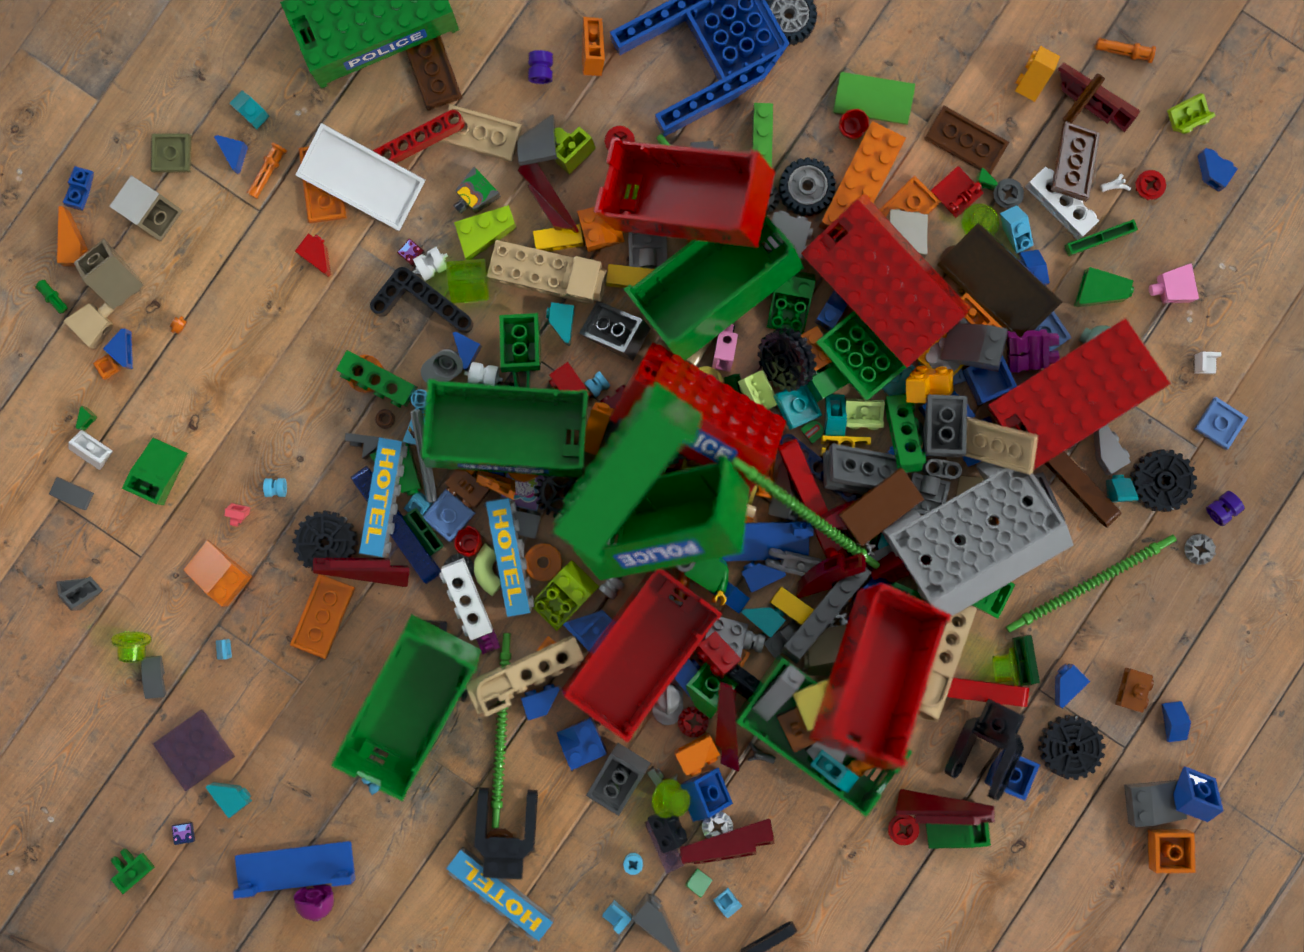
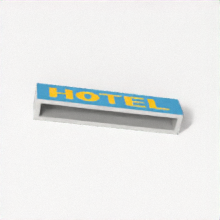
[359,438,408,557]
[486,497,534,617]
[446,847,554,941]

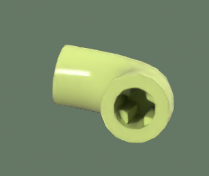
[474,543,501,596]

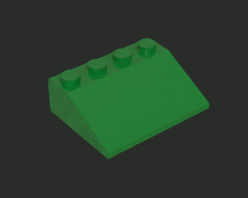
[816,311,907,401]

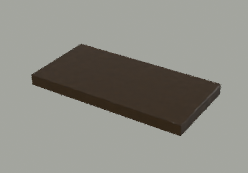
[937,222,1062,337]

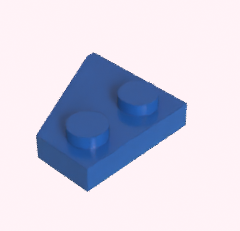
[563,610,612,651]

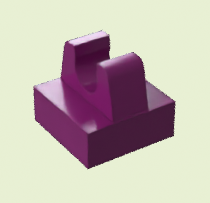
[476,629,501,655]

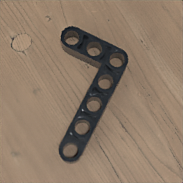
[370,267,473,333]

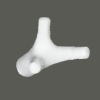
[1100,174,1131,192]

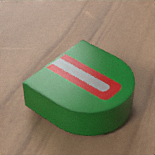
[800,421,823,444]

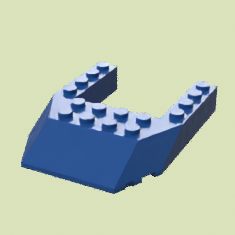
[610,0,789,137]

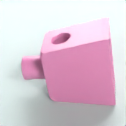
[1149,263,1199,303]
[712,324,738,372]

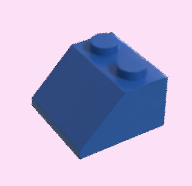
[1173,766,1224,822]
[678,768,733,822]

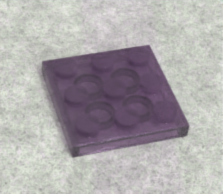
[153,709,235,792]

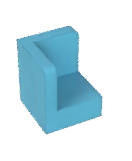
[602,900,632,934]

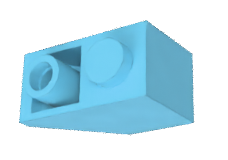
[1000,205,1034,253]

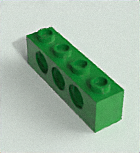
[336,350,418,408]
[885,394,926,473]

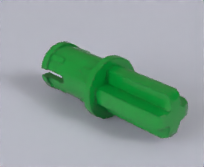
[35,280,68,314]

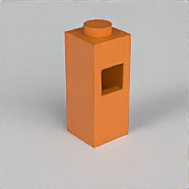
[584,402,614,455]

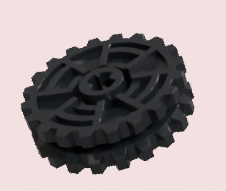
[757,327,817,392]
[1130,449,1197,512]
[292,511,358,571]
[1038,715,1106,780]

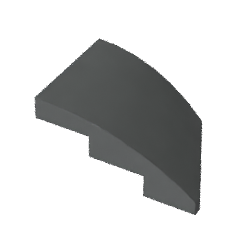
[517,115,557,166]

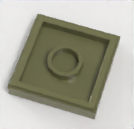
[151,134,191,173]

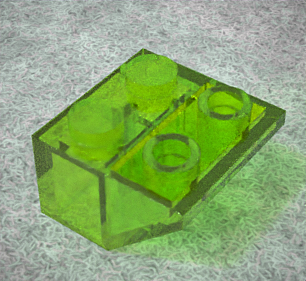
[446,259,490,304]

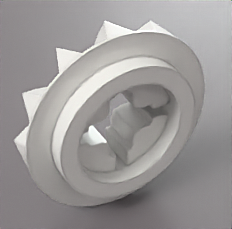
[702,811,733,839]

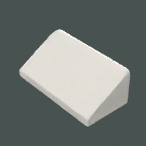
[68,430,113,470]

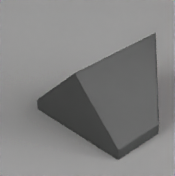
[56,576,103,611]

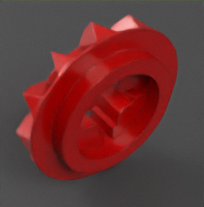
[605,126,635,151]
[1135,170,1166,200]
[678,706,709,738]
[888,815,919,845]

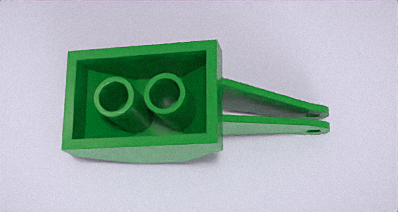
[499,313,541,388]

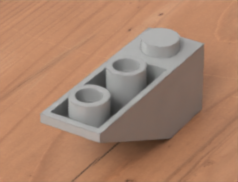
[1094,424,1131,475]

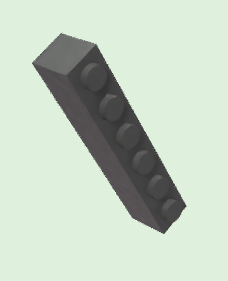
[781,567,871,664]

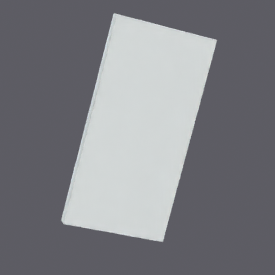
[296,123,426,231]

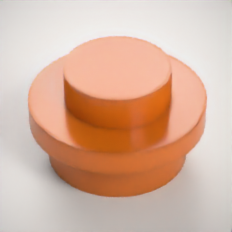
[170,316,187,334]

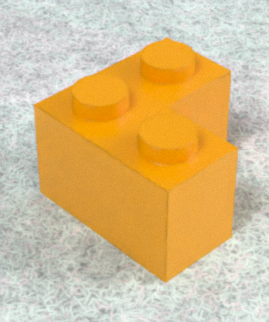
[1015,45,1060,102]
[906,366,954,403]

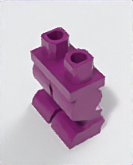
[1007,329,1060,373]

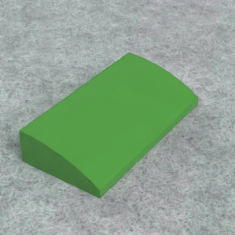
[833,72,915,125]

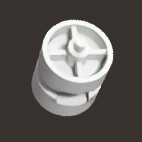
[413,247,448,281]
[464,362,503,385]

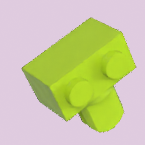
[555,127,596,174]

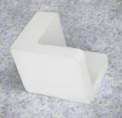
[1194,352,1221,374]

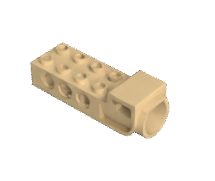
[487,240,608,304]
[917,606,977,722]
[466,636,584,716]

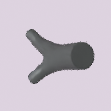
[748,742,776,764]

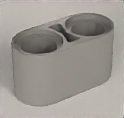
[922,459,962,480]

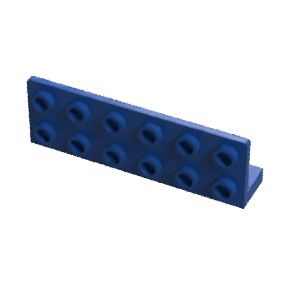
[722,521,814,561]
[233,841,356,899]

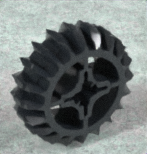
[534,475,579,518]

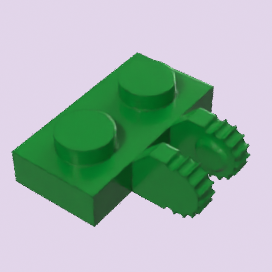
[110,848,155,894]

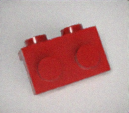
[696,631,742,679]

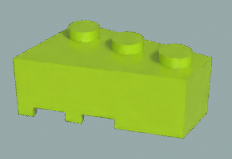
[454,205,516,263]

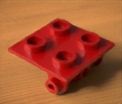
[930,165,984,218]

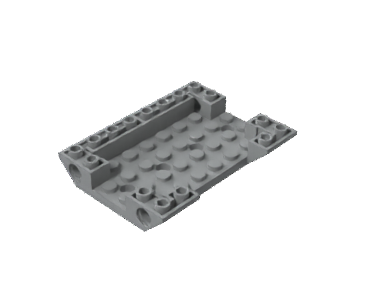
[881,462,1073,617]

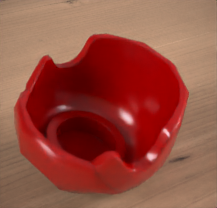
[838,108,869,140]
[454,526,483,557]

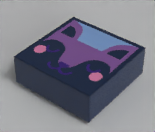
[172,822,195,845]

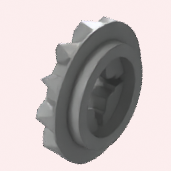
[1184,534,1216,565]

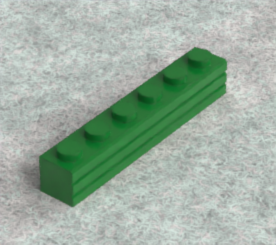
[1065,219,1138,256]

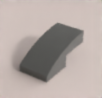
[49,477,94,511]
[141,656,166,699]

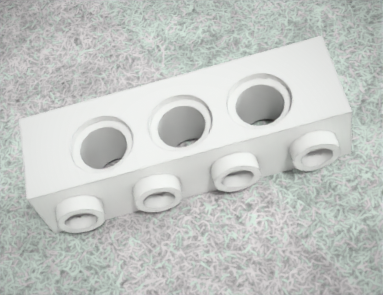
[1025,167,1099,240]
[439,558,493,640]

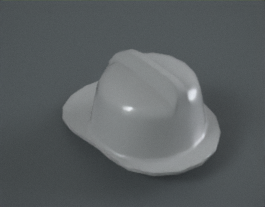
[420,349,463,384]
[652,680,683,725]

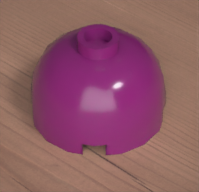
[294,884,334,921]

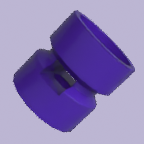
[528,50,553,84]
[1206,491,1245,526]

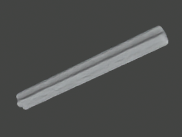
[411,409,437,502]

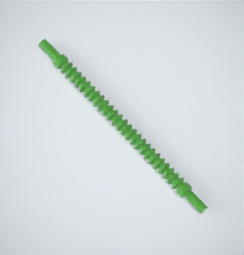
[731,457,880,569]
[1005,534,1177,633]
[491,633,512,828]

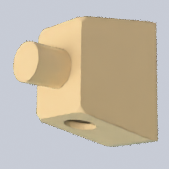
[64,302,114,349]

